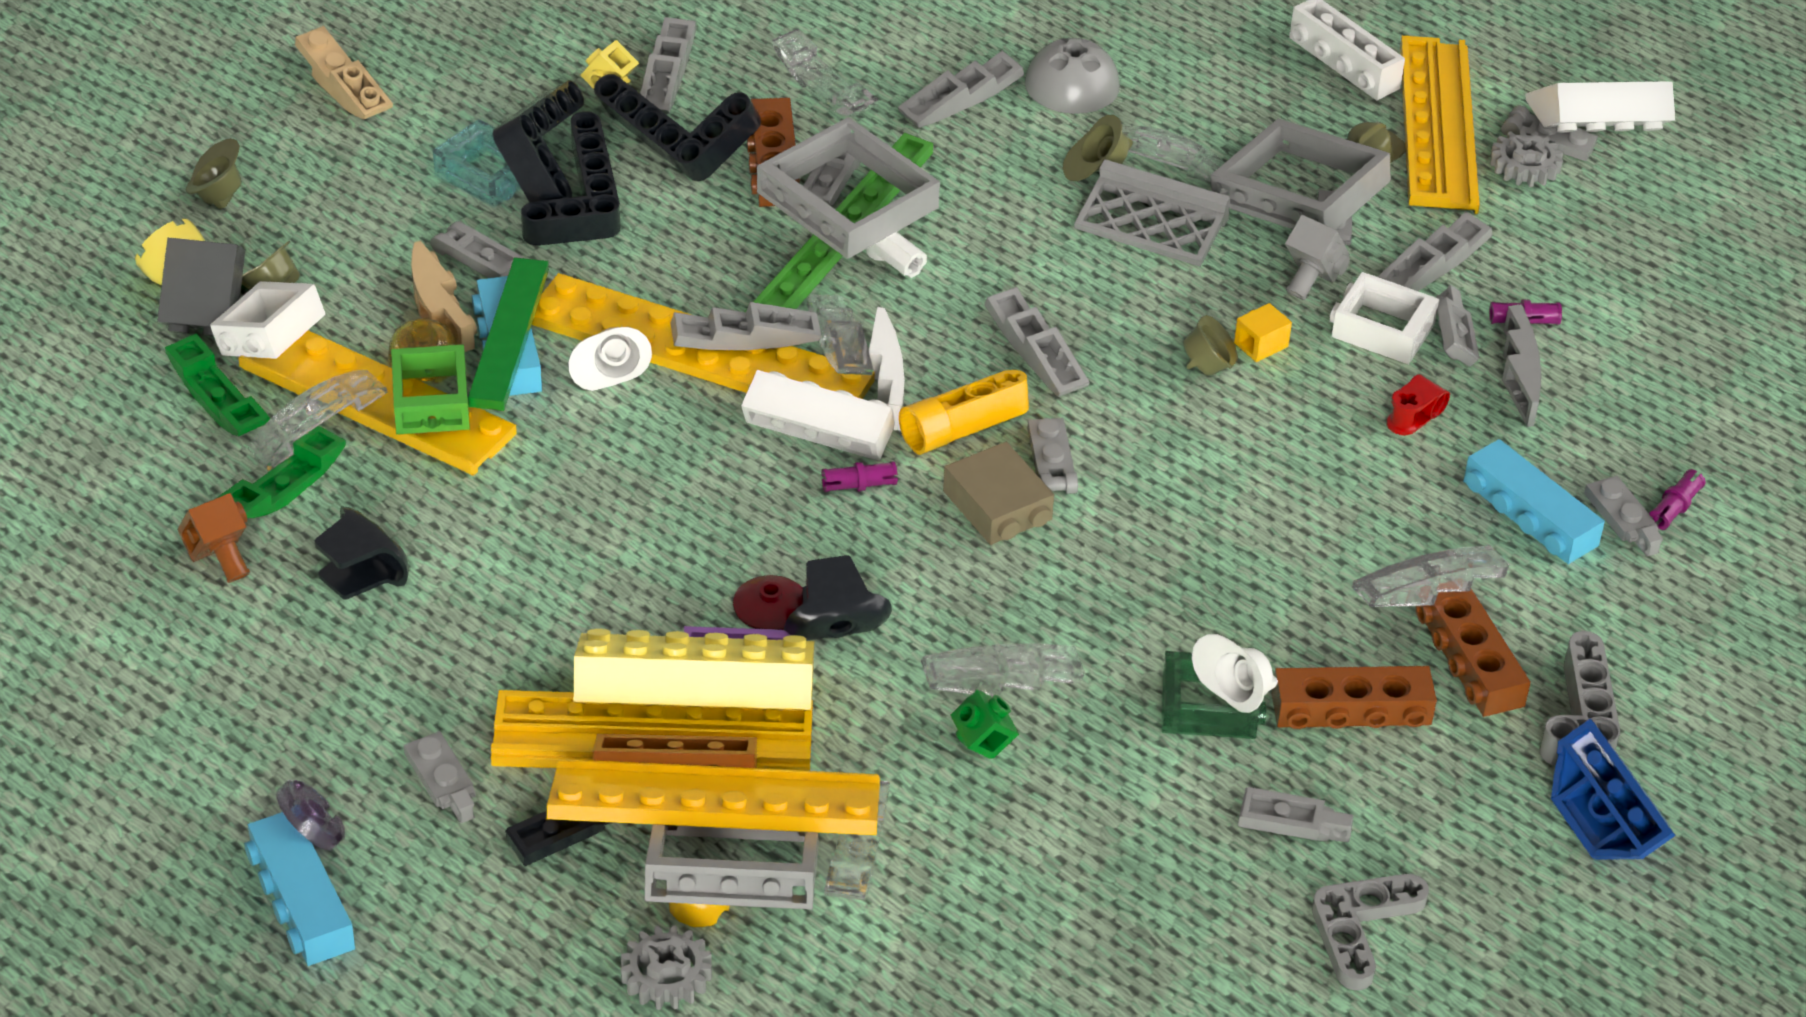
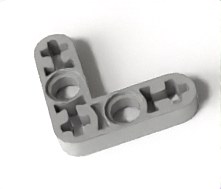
[1312,874,1429,990]

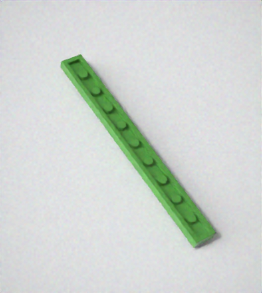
[744,133,933,312]

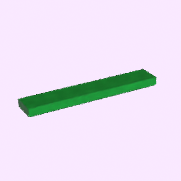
[468,257,549,411]

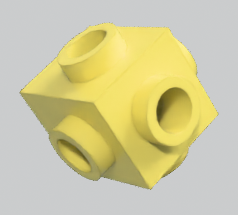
[580,40,639,89]

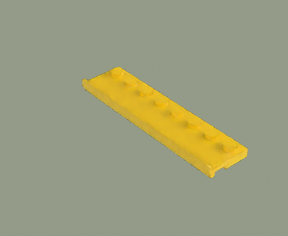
[1400,35,1480,214]
[238,330,517,476]
[491,690,813,771]
[547,759,880,835]

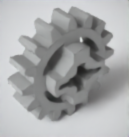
[1490,130,1563,187]
[621,925,712,1010]

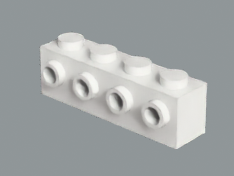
[1289,0,1405,101]
[741,370,895,461]

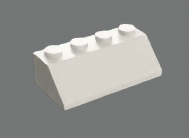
[1525,82,1675,133]

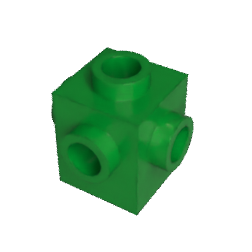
[950,689,1019,759]

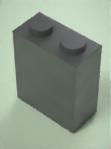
[157,237,246,337]

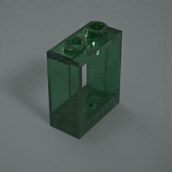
[1162,651,1266,739]

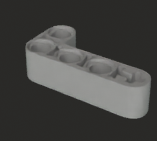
[1539,631,1620,766]

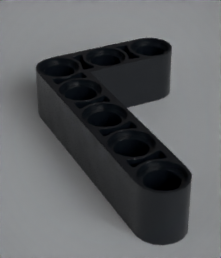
[594,74,761,181]
[493,80,584,203]
[521,111,620,246]

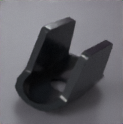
[314,506,409,600]
[784,555,892,641]

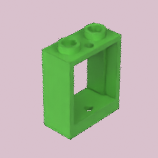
[391,344,470,435]

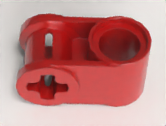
[1386,374,1450,436]

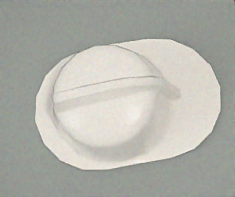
[568,327,652,391]
[1192,634,1278,713]

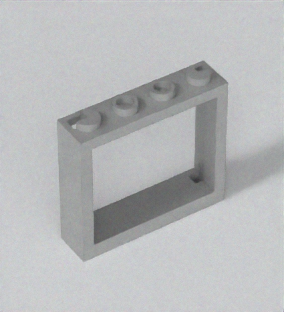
[757,117,940,259]
[1211,118,1391,230]
[645,824,819,910]

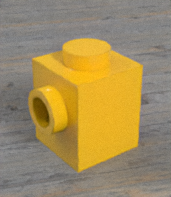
[1234,303,1292,362]

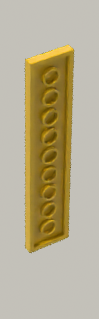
[532,273,875,399]

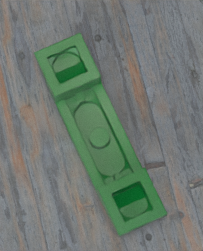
[165,334,270,437]
[217,425,346,518]

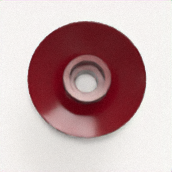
[733,575,803,630]

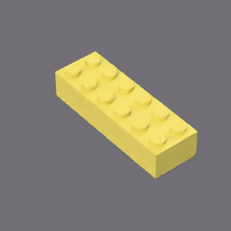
[573,629,814,710]

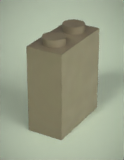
[943,441,1054,545]

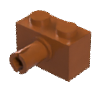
[177,493,250,583]

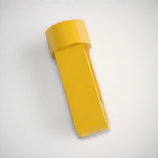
[899,370,1029,455]

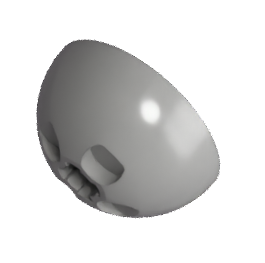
[1025,38,1120,114]

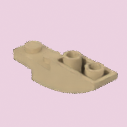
[295,26,393,119]
[411,240,477,352]

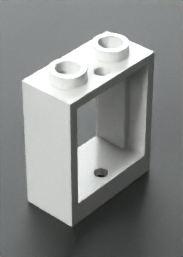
[1330,272,1439,365]
[210,281,325,359]

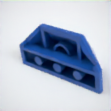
[1551,718,1676,860]

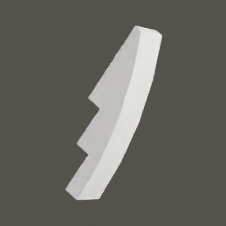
[868,307,905,431]

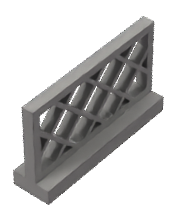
[1074,159,1230,267]

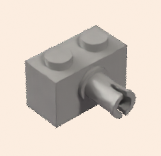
[1285,215,1350,300]

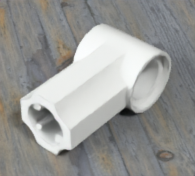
[866,232,927,278]

